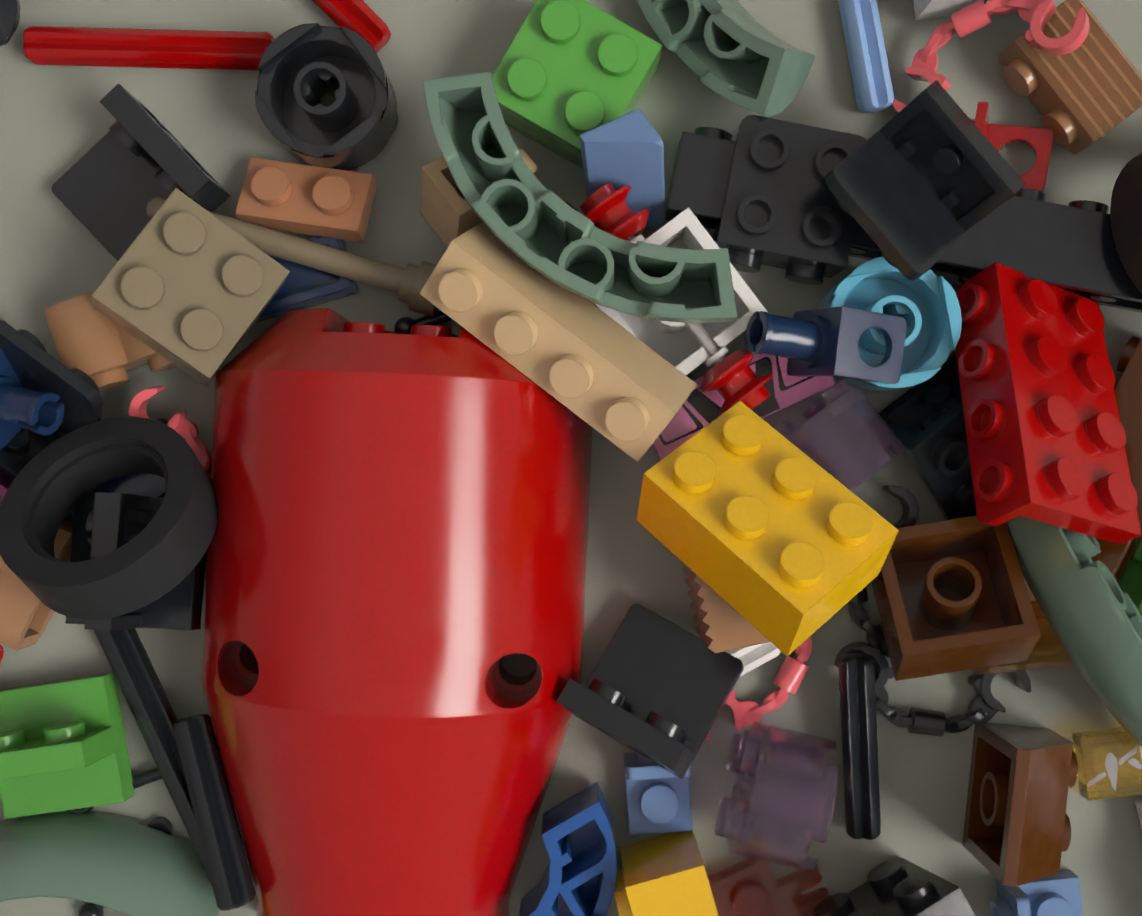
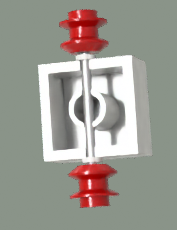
[580,182,773,416]

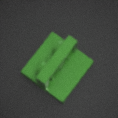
[0,672,135,819]

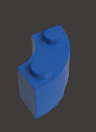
[519,782,617,916]

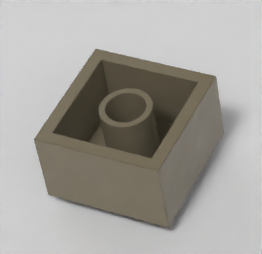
[91,188,290,387]

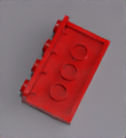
[954,262,1141,544]

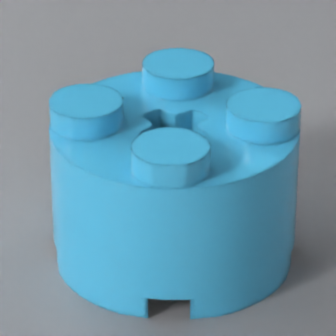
[818,256,962,392]

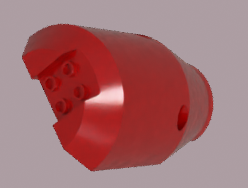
[201,308,593,916]

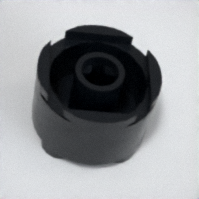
[255,23,398,171]

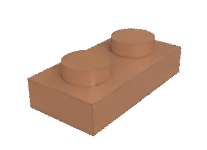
[235,157,378,243]

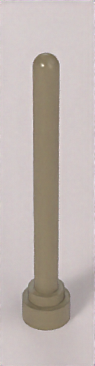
[146,197,439,317]

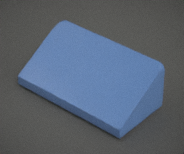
[580,108,665,227]

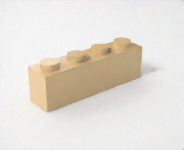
[419,222,697,462]

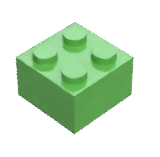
[493,0,662,169]

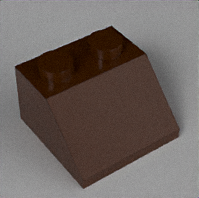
[962,722,1078,887]

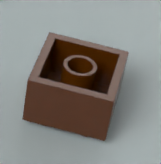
[871,515,1041,681]

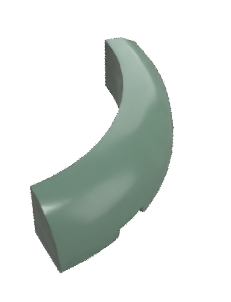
[637,0,816,117]
[422,72,737,323]
[1007,516,1142,747]
[0,810,220,916]

